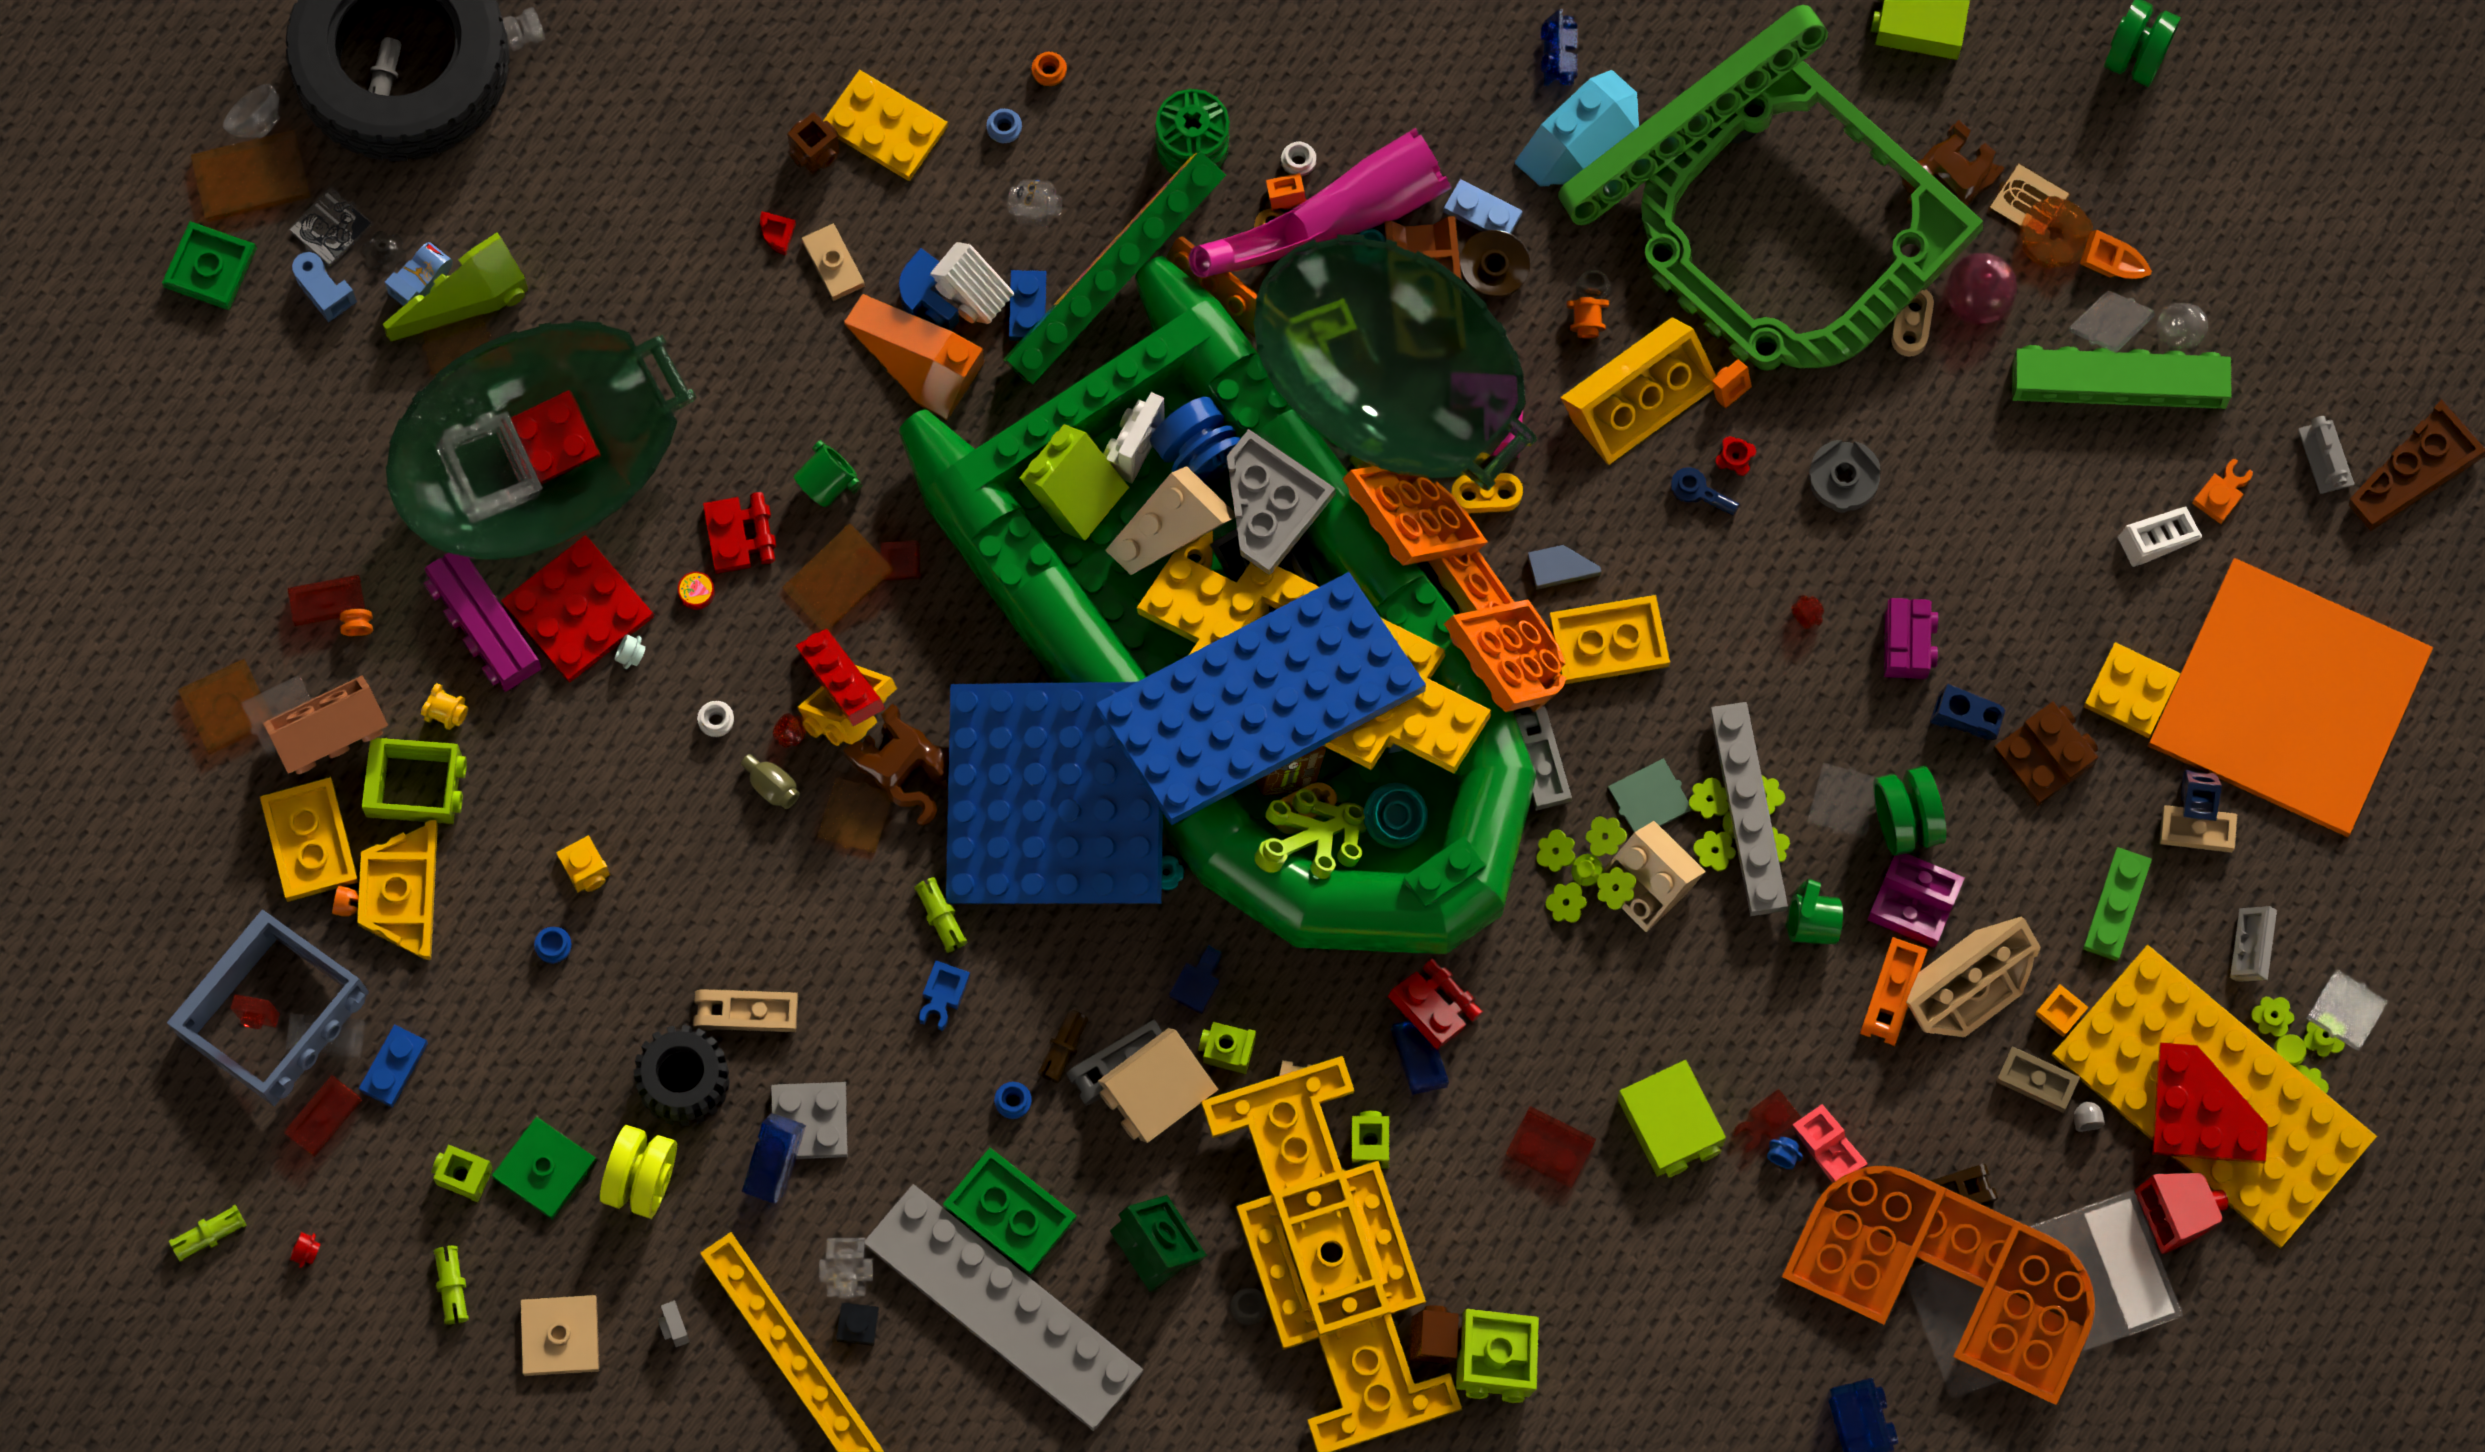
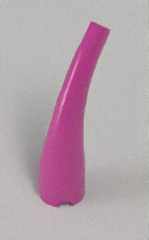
[1189,128,1451,277]

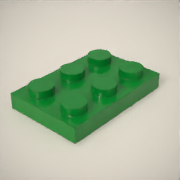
[943,1148,1077,1275]

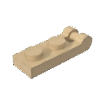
[693,989,798,1032]

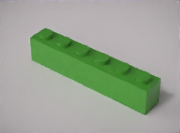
[2012,345,2231,409]

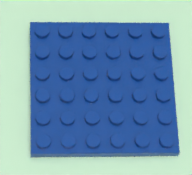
[946,682,1163,904]

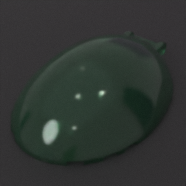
[1253,235,1537,491]
[386,320,697,560]

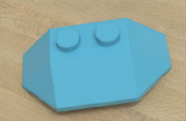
[1515,70,1639,186]

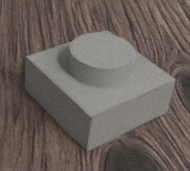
[658,1300,690,1347]

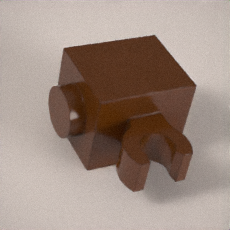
[1410,1305,1462,1364]

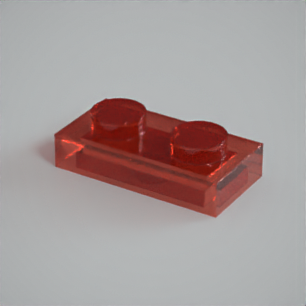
[287,575,366,626]
[284,1075,362,1157]

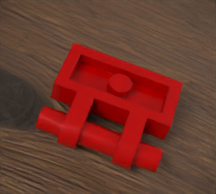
[703,492,777,574]
[1387,959,1483,1050]

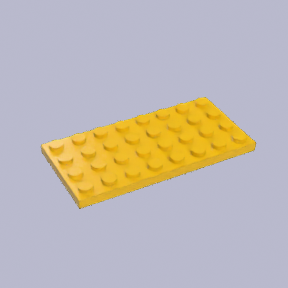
[2051,944,2377,1249]

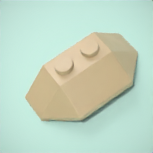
[1906,917,2041,1037]

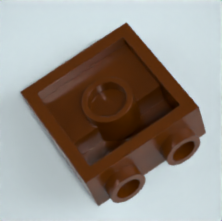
[1993,701,2098,805]

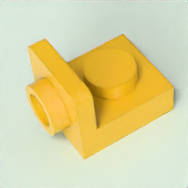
[556,835,610,892]

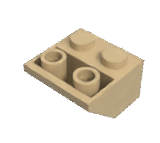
[1604,821,1706,932]

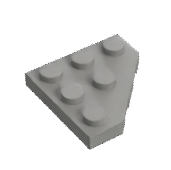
[1227,429,1336,575]

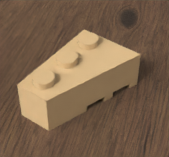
[1105,466,1235,575]

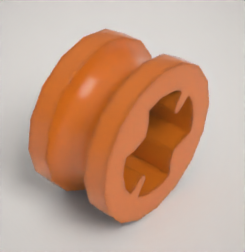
[340,609,373,636]

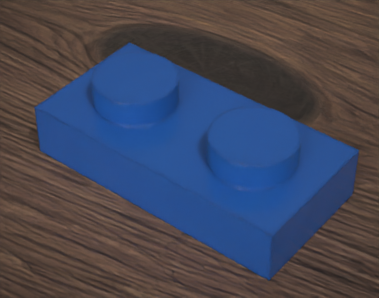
[1009,270,1047,341]
[359,1024,428,1108]

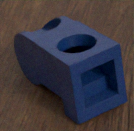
[1929,684,2006,740]
[2181,770,2222,821]

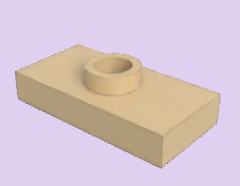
[802,223,865,301]

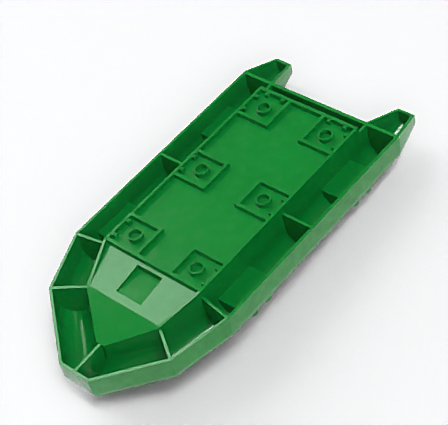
[899,256,1536,954]

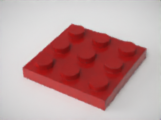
[501,535,654,683]

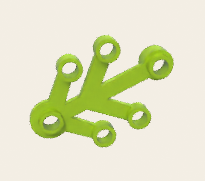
[1255,789,1367,879]

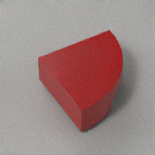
[760,211,796,255]

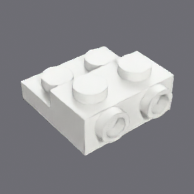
[1103,392,1165,484]

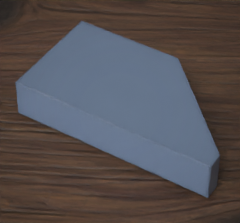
[1527,545,1601,590]

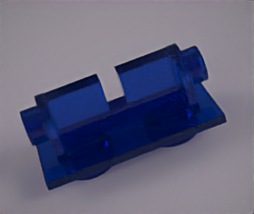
[1541,9,1578,86]

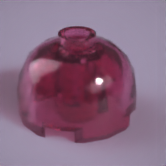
[1945,253,2017,325]

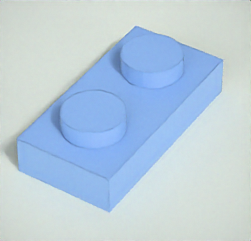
[1443,179,1523,234]

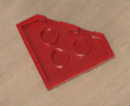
[2152,1042,2268,1164]

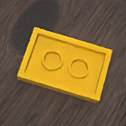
[823,69,948,181]
[1549,595,1670,685]
[260,777,359,902]

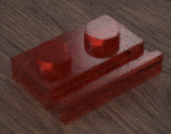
[1506,1106,1596,1188]

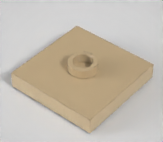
[521,1295,599,1376]

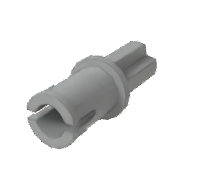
[368,37,401,96]

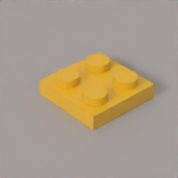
[2083,642,2181,738]

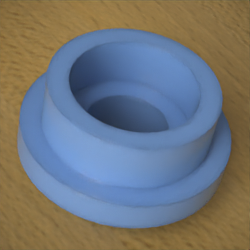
[987,108,1022,143]

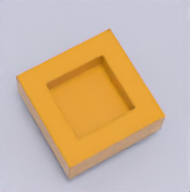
[2035,984,2088,1038]

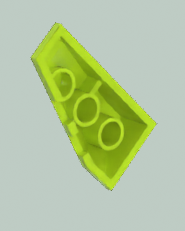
[383,233,528,342]

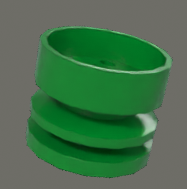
[1155,89,1230,174]

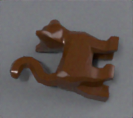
[1900,120,2005,206]
[843,704,949,826]

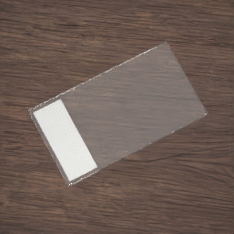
[1905,1190,2183,1399]

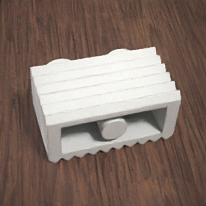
[930,242,1014,324]

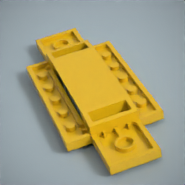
[1137,551,1491,774]

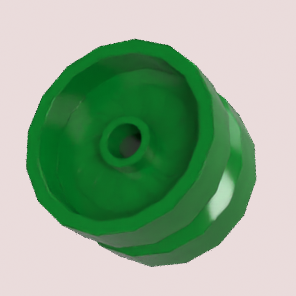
[2104,0,2181,88]
[1873,766,1946,856]

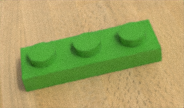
[2083,847,2152,962]

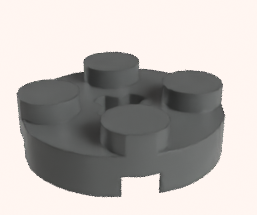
[1808,440,1880,513]

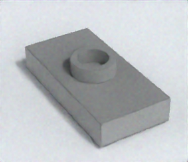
[2230,906,2277,982]

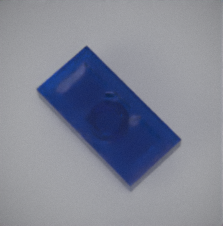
[1391,1021,1449,1095]

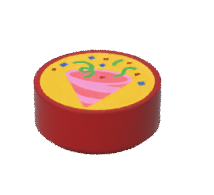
[678,572,715,610]

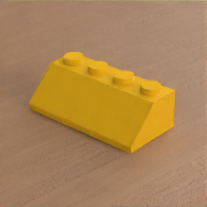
[1560,317,1716,465]

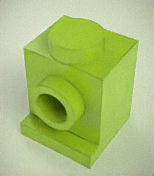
[1198,1022,1256,1074]
[1352,1111,1389,1169]
[431,1145,493,1202]

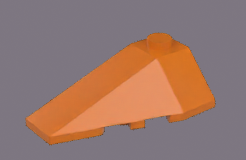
[844,294,984,420]

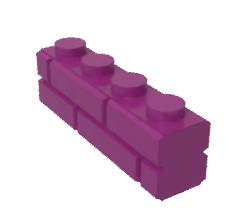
[423,546,542,692]

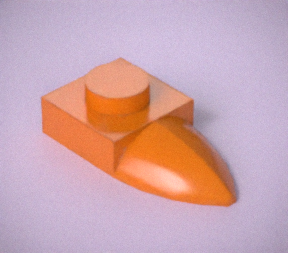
[2080,230,2152,279]

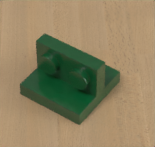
[1109,1195,1207,1292]

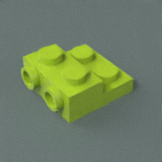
[1456,1309,1539,1403]

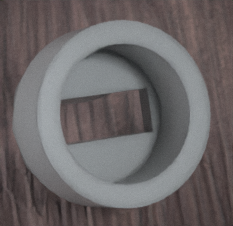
[2074,1102,2105,1132]

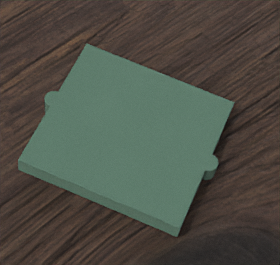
[1608,758,1692,833]

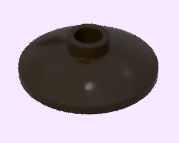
[1460,230,1530,297]

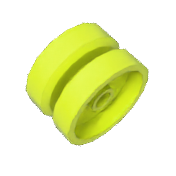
[600,1125,677,1219]

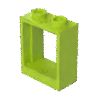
[362,738,467,824]

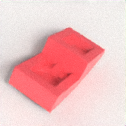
[1793,1104,1868,1183]

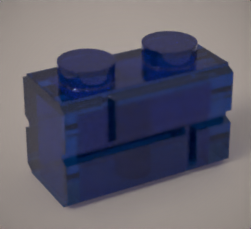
[742,1113,806,1204]
[1827,1378,1898,1452]

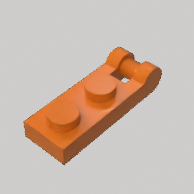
[1860,937,1927,1046]

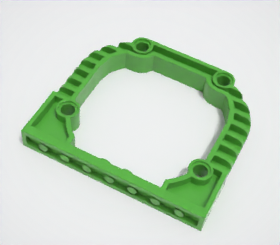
[1641,61,1983,371]

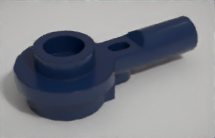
[1671,467,1740,516]

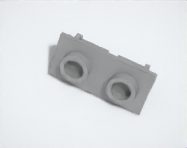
[2298,416,2355,494]

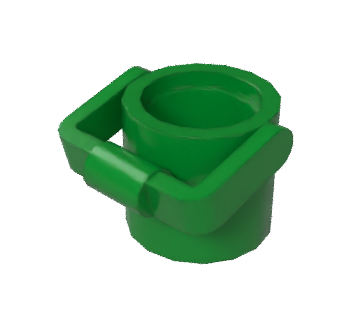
[794,440,863,508]
[1785,879,1843,945]

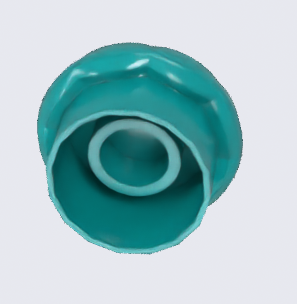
[1363,782,1428,848]

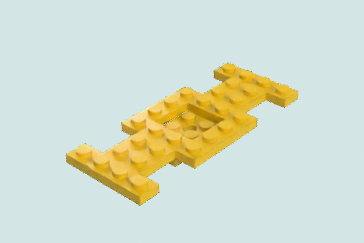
[1201,1056,1462,1452]

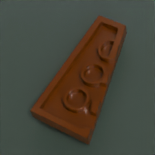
[2349,399,2485,531]

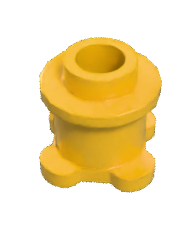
[421,683,468,730]

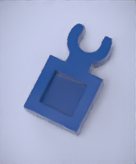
[919,961,971,1031]

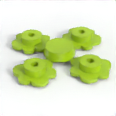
[1689,775,1790,871]
[1536,816,1636,923]
[2251,997,2345,1093]

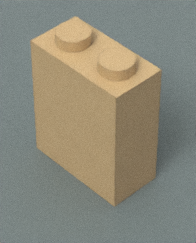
[1098,1028,1218,1143]

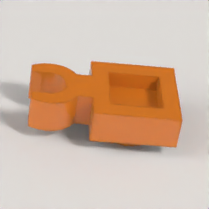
[2192,459,2253,524]

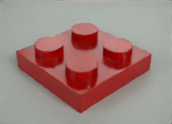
[505,390,601,487]

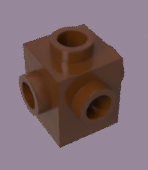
[787,112,839,174]

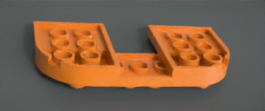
[1342,463,1566,712]
[1782,1166,2095,1405]

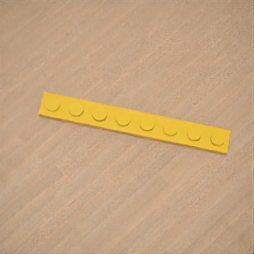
[700,1232,884,1452]

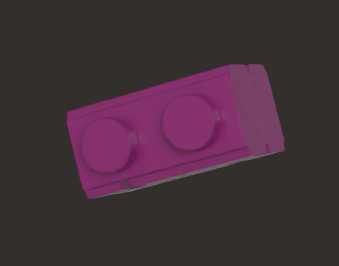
[1884,598,1938,679]

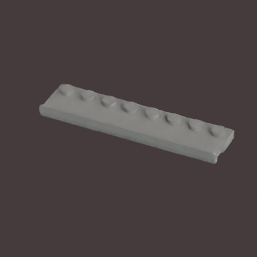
[863,1184,1144,1431]

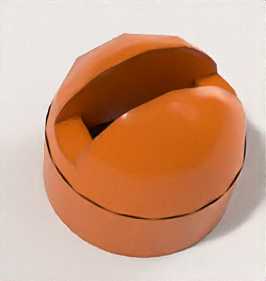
[332,886,359,917]

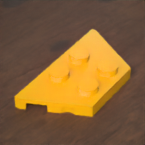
[357,820,438,960]

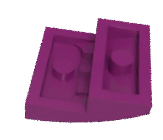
[1867,853,1965,948]

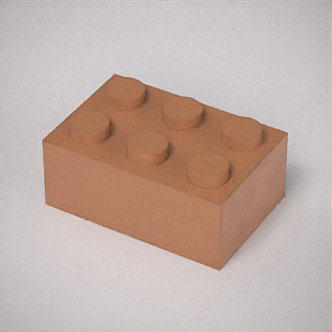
[263,676,388,774]

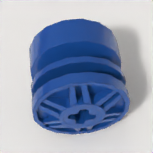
[1150,397,1241,486]

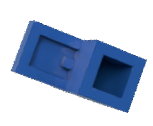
[899,248,959,331]

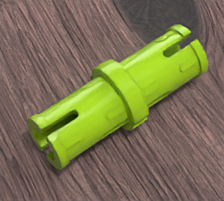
[914,877,967,953]
[169,1205,247,1262]
[434,1246,469,1325]

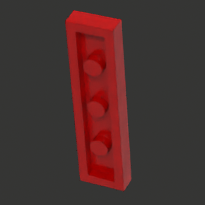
[795,628,885,727]

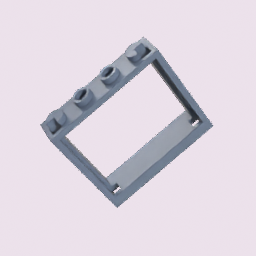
[167,909,370,1107]

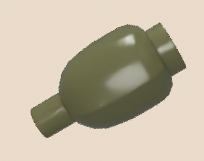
[741,754,800,809]

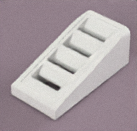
[2118,506,2202,567]

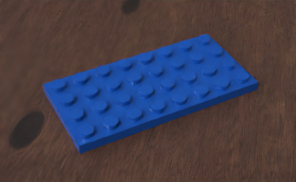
[1096,572,1426,825]

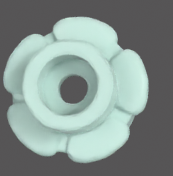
[615,634,645,669]

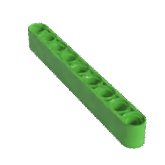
[1558,5,1828,225]

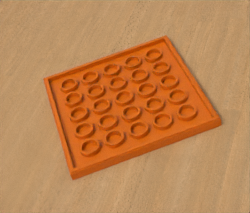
[2148,558,2433,837]

